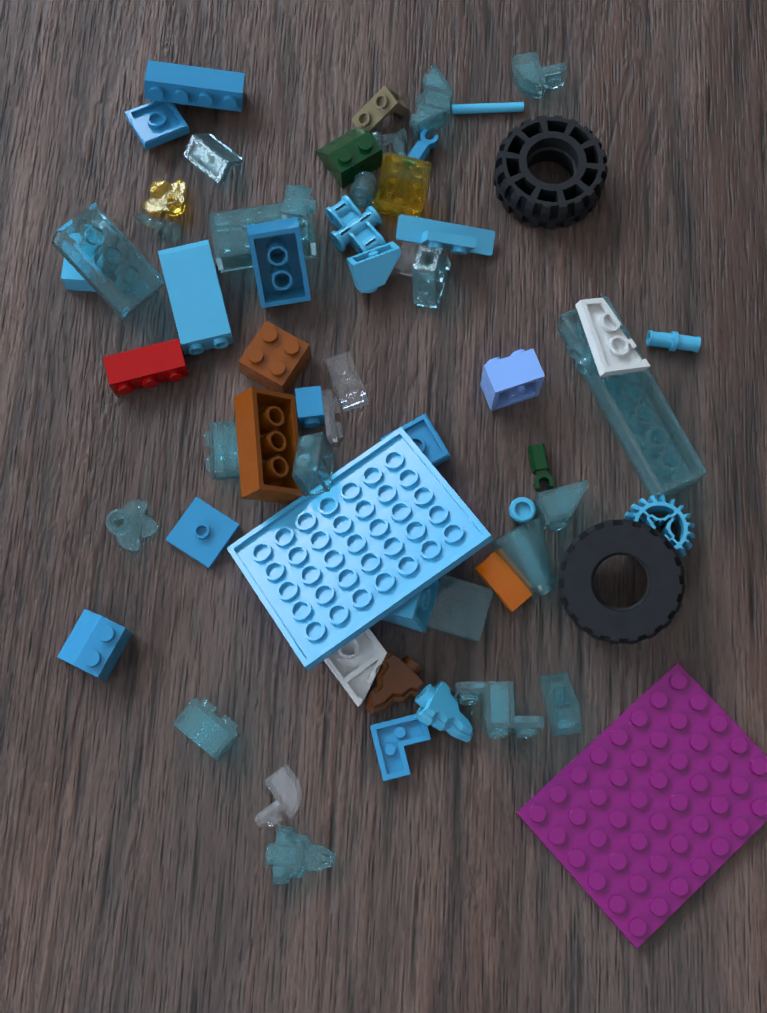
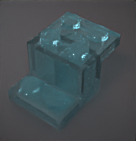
[453,681,544,739]

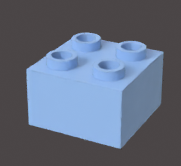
[480,349,545,411]

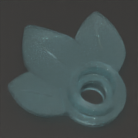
[105,500,159,552]

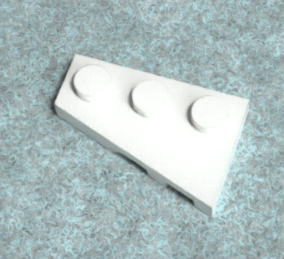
[575,297,650,377]

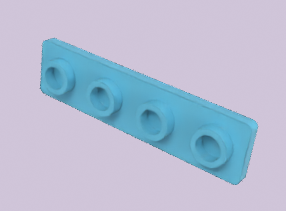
[396,214,495,256]

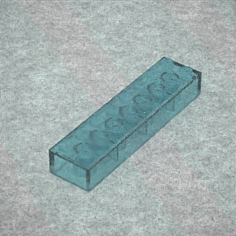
[557,295,707,501]

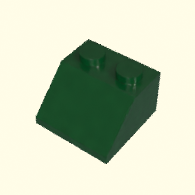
[316,127,383,189]

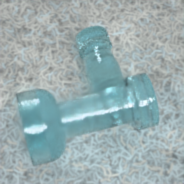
[371,128,408,162]

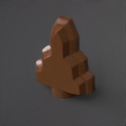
[366,650,427,715]

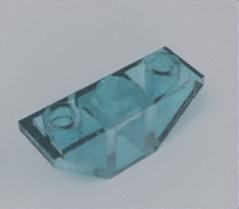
[409,64,453,139]

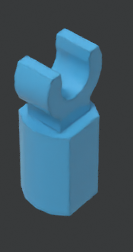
[404,128,439,172]

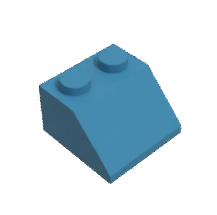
[57,609,132,682]

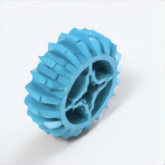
[624,495,695,558]

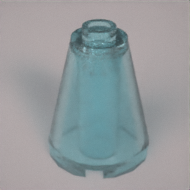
[491,517,557,596]

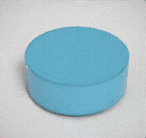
[508,497,536,525]

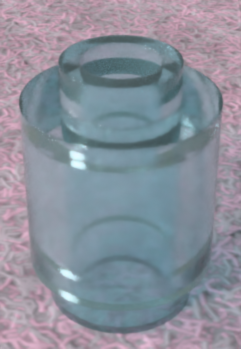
[348,171,377,208]

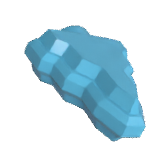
[415,681,474,742]

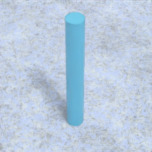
[452,102,524,114]

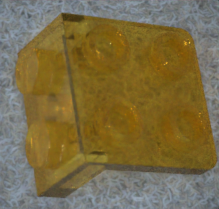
[372,152,432,218]

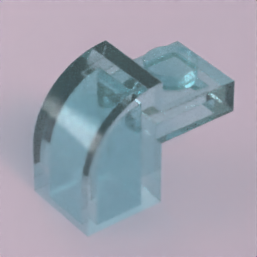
[511,51,567,99]

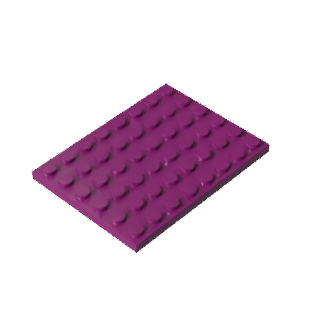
[516,662,767,949]

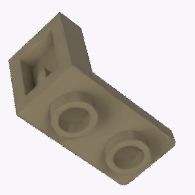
[352,85,410,133]

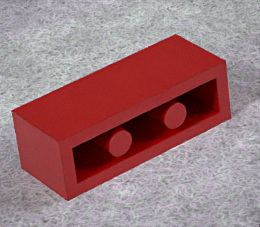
[103,338,190,395]

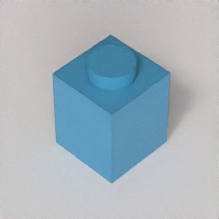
[295,386,325,428]

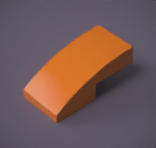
[474,552,533,612]

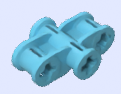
[324,195,386,254]

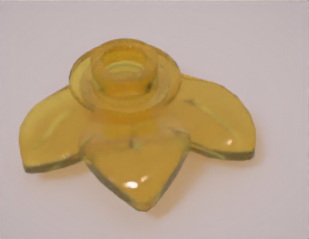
[142,179,187,216]

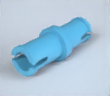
[646,330,701,353]

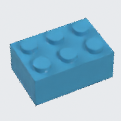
[247,217,311,308]

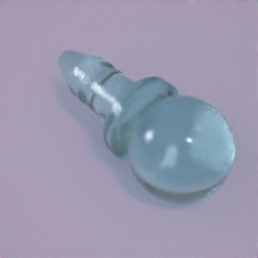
[135,214,181,241]

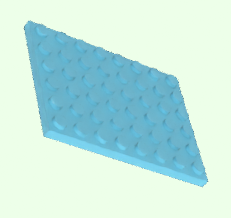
[227,427,493,671]

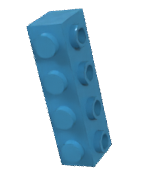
[144,60,245,112]

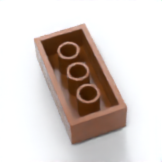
[234,387,304,504]

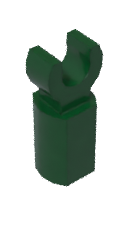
[527,443,554,491]

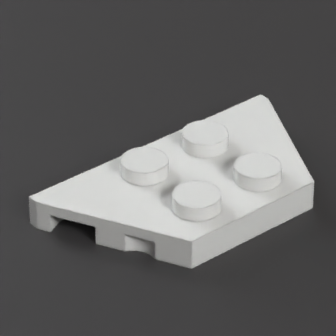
[324,629,387,707]

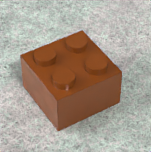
[238,321,312,394]

